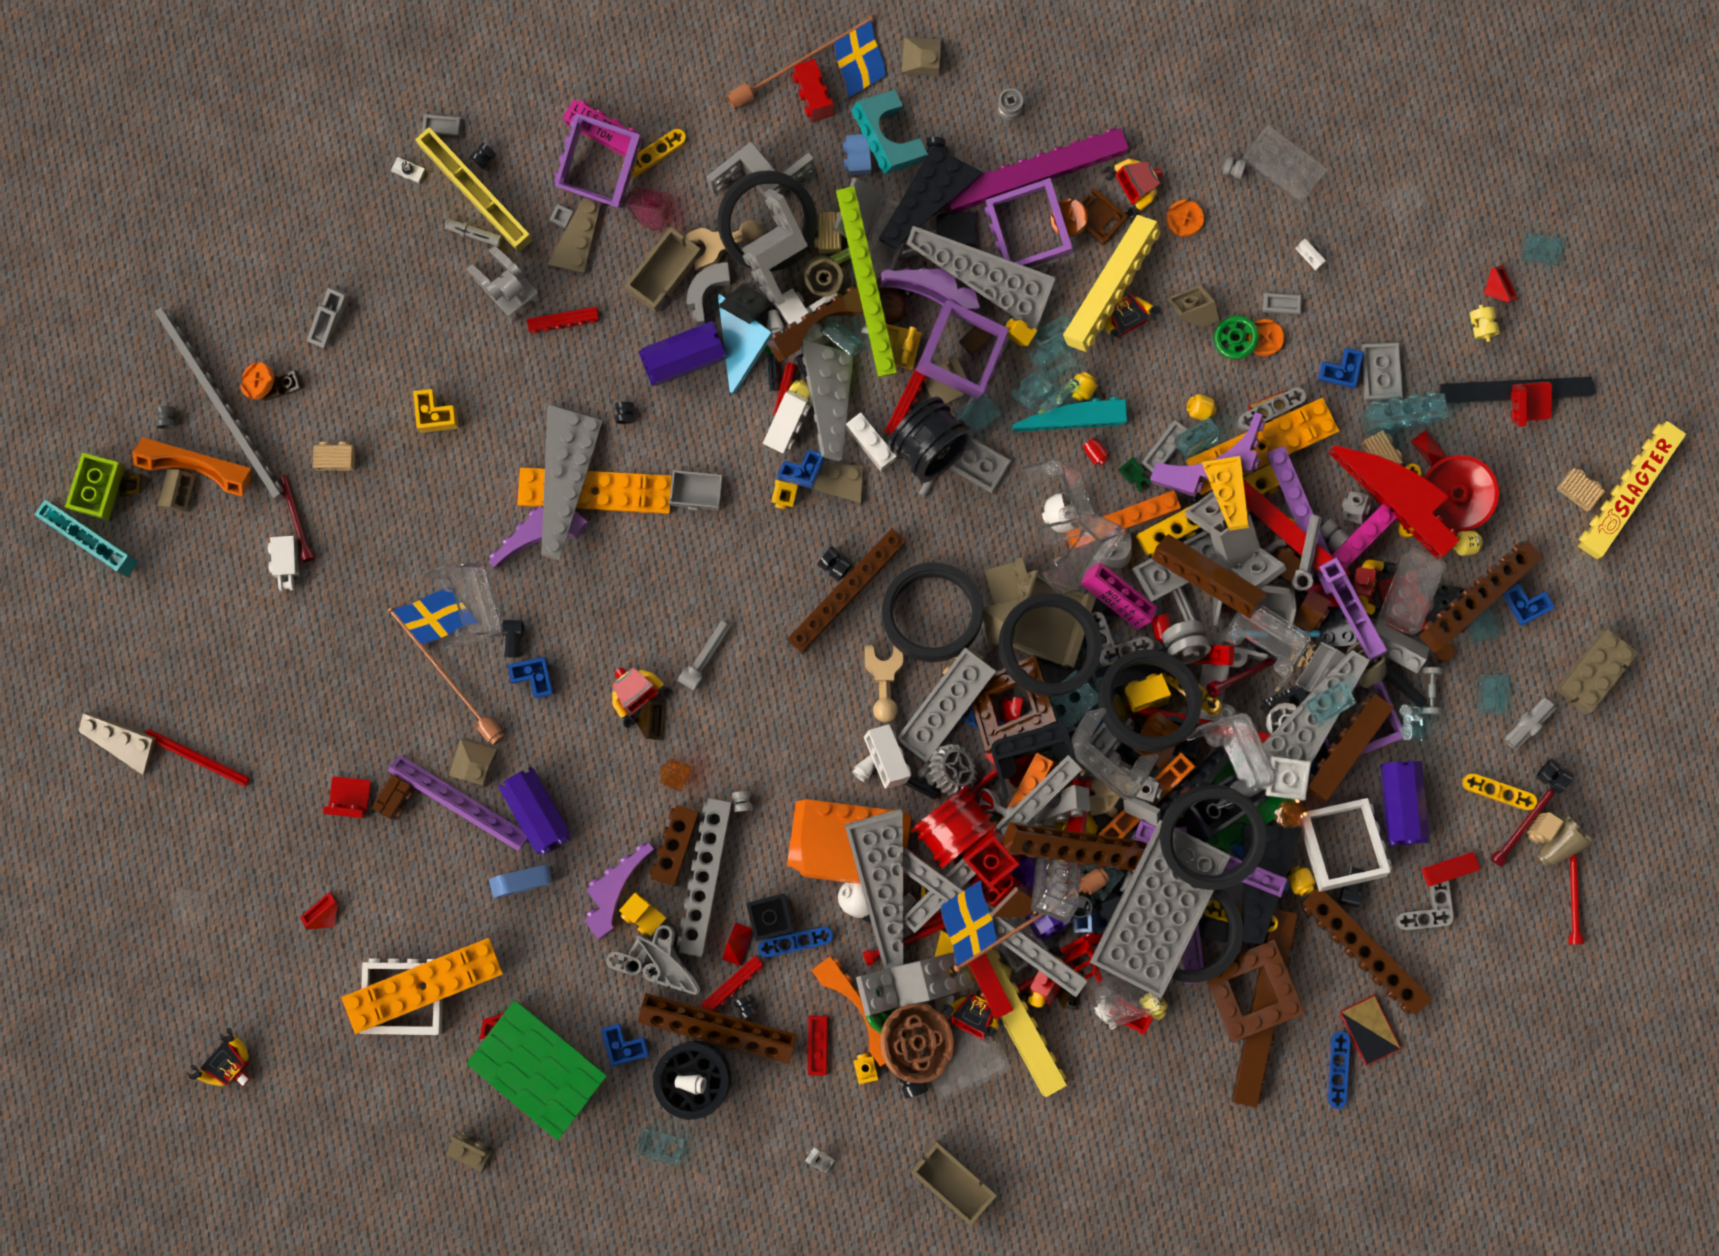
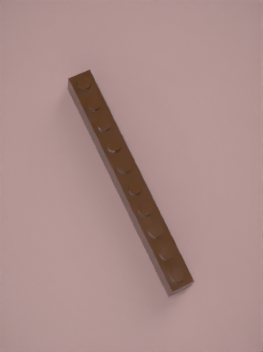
[1231,909,1299,1108]

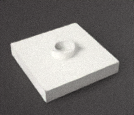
[1265,756,1311,800]

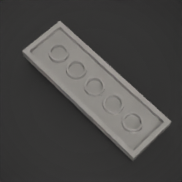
[1132,530,1220,602]
[896,647,997,762]

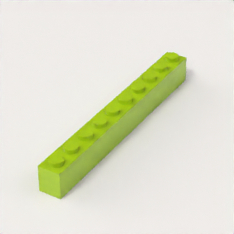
[836,186,898,379]

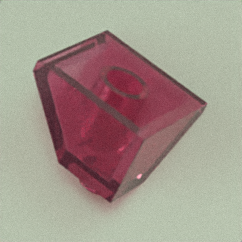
[626,187,671,231]

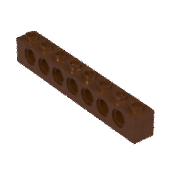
[787,528,906,655]
[1419,540,1544,653]
[1002,822,1147,872]
[1300,886,1432,1015]
[638,993,797,1064]

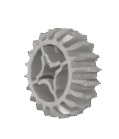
[928,744,978,796]

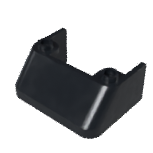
[991,723,1081,799]

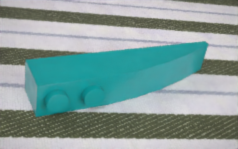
[1011,397,1127,432]
[34,499,139,577]

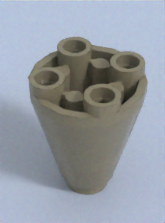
[1537,814,1594,867]

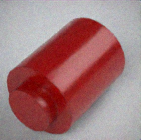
[1151,614,1172,644]

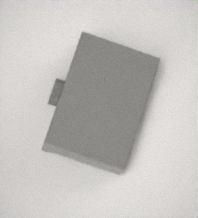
[669,470,723,511]
[1295,642,1346,693]

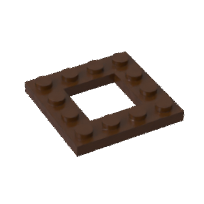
[972,655,1058,754]
[1207,940,1306,1043]

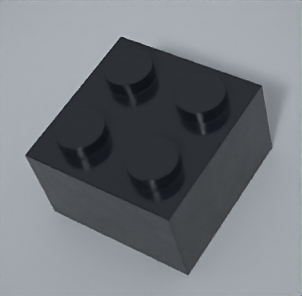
[746,893,794,941]

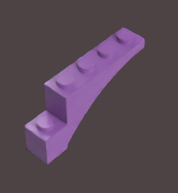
[877,268,980,318]
[489,506,589,570]
[1319,558,1387,661]
[584,842,655,939]

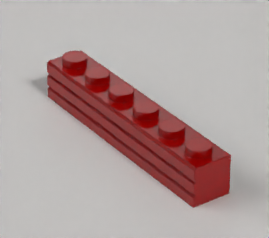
[527,307,599,334]
[885,367,928,435]
[701,955,763,1012]

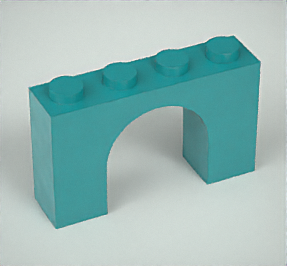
[851,90,928,175]

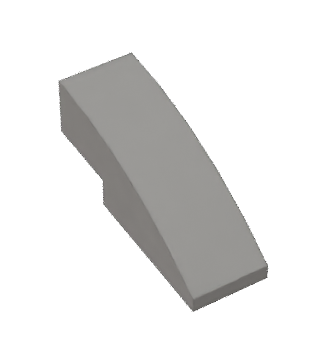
[307,287,350,348]

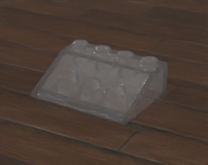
[1079,945,1162,1030]
[920,1027,1012,1103]

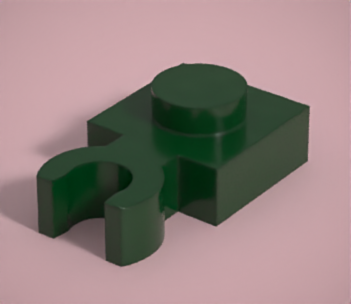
[1118,457,1151,492]

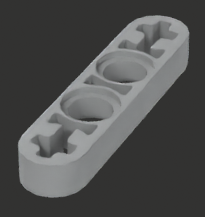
[1237,387,1306,431]

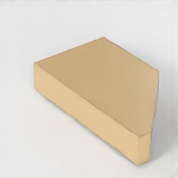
[1090,789,1123,816]

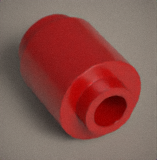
[1082,437,1110,466]

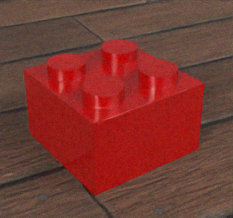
[963,827,1020,888]

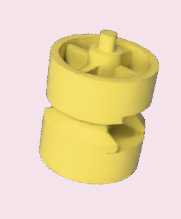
[1470,305,1500,342]

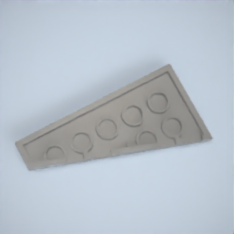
[801,340,854,461]

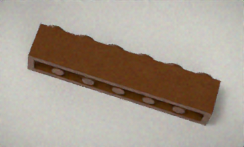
[1152,534,1267,619]
[1307,694,1394,802]

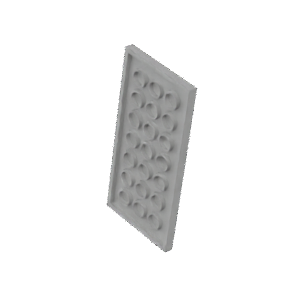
[1090,820,1230,998]

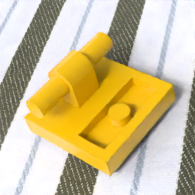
[886,324,922,370]

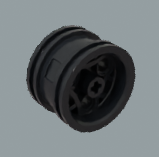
[888,396,974,483]
[653,1041,731,1120]

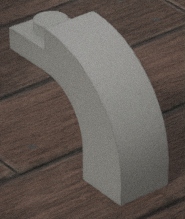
[687,262,731,326]

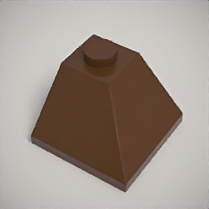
[989,885,1045,917]

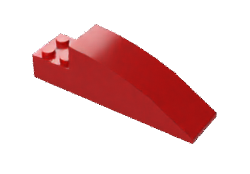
[1327,445,1460,559]

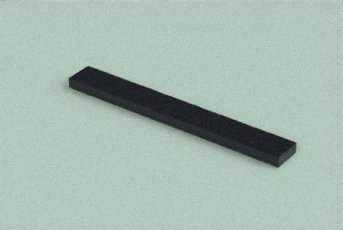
[1439,377,1593,404]

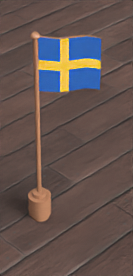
[726,16,885,109]
[388,588,505,745]
[941,867,1109,972]

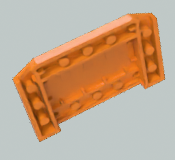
[787,799,911,884]

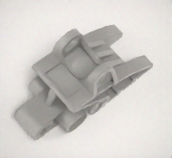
[466,246,540,321]
[606,925,701,995]

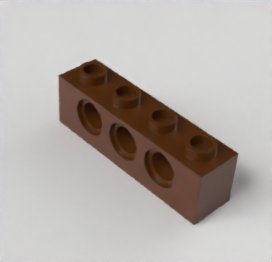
[650,805,699,886]

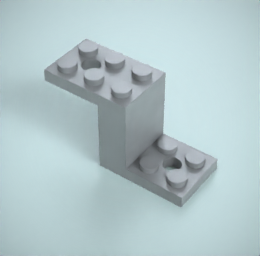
[706,142,814,199]
[742,189,808,305]
[1184,491,1286,589]
[856,952,973,1016]

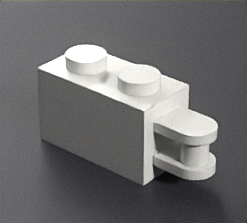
[268,536,299,591]

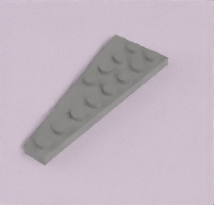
[906,226,1055,329]
[541,405,603,560]
[1241,650,1370,782]
[845,809,903,969]

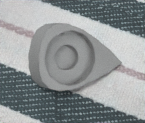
[1100,533,1132,568]

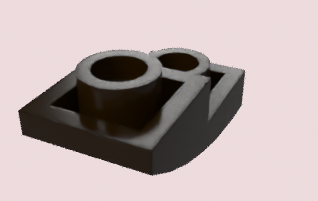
[959,315,993,356]
[263,370,303,401]

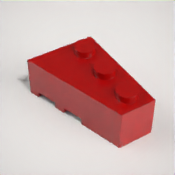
[792,59,834,123]

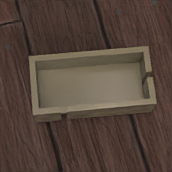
[624,227,702,314]
[1554,629,1638,714]
[910,1140,997,1226]

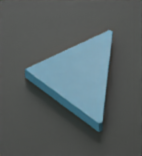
[718,294,774,394]

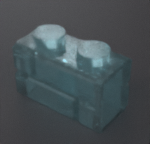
[1175,418,1220,459]

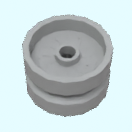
[1162,620,1211,664]

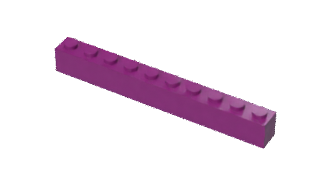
[948,128,1129,213]

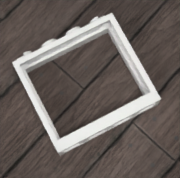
[1297,798,1392,892]
[360,958,443,1035]

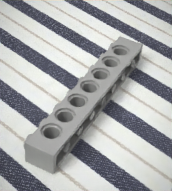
[676,798,732,957]

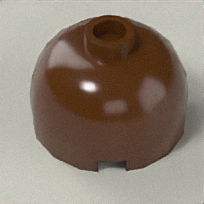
[878,287,907,325]

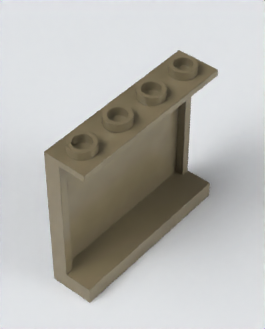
[1013,570,1096,669]

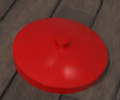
[1424,455,1499,532]

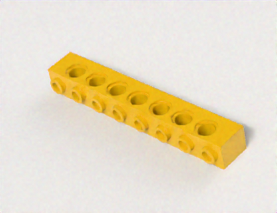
[1136,464,1280,557]

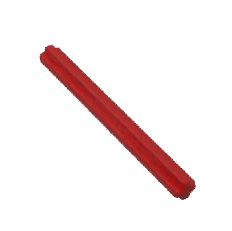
[145,729,250,786]

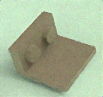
[924,354,967,404]
[985,557,1027,604]
[446,1131,492,1172]

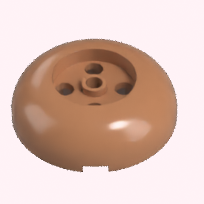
[880,1003,953,1083]

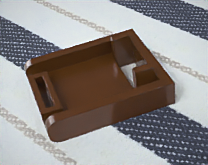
[1080,188,1128,246]

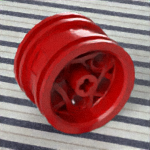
[910,785,998,869]

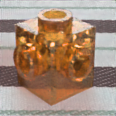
[659,758,692,792]
[1274,799,1309,829]

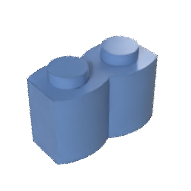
[843,134,871,176]

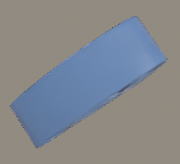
[489,864,553,899]

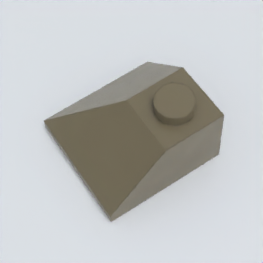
[902,37,941,76]
[1166,285,1219,327]
[983,599,1018,645]
[449,739,498,787]

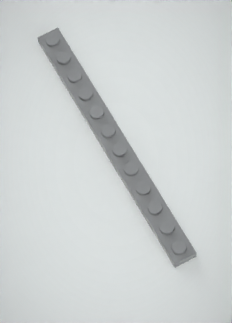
[155,307,284,501]
[903,755,1083,933]
[903,846,1088,997]

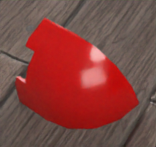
[1001,697,1023,724]

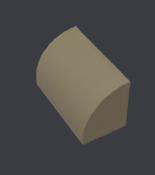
[158,469,195,512]

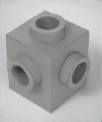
[1342,491,1371,524]
[1133,776,1163,805]

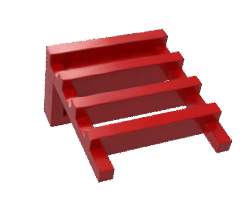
[1060,932,1104,993]

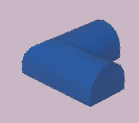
[1317,348,1364,389]
[777,449,826,489]
[1502,583,1555,626]
[508,657,554,699]
[601,1023,650,1067]

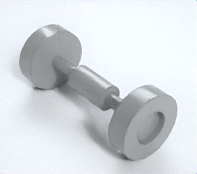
[1422,667,1443,715]

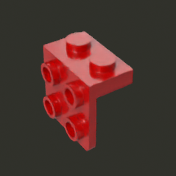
[1511,382,1552,427]

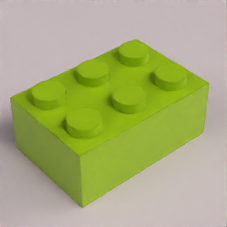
[65,453,125,521]

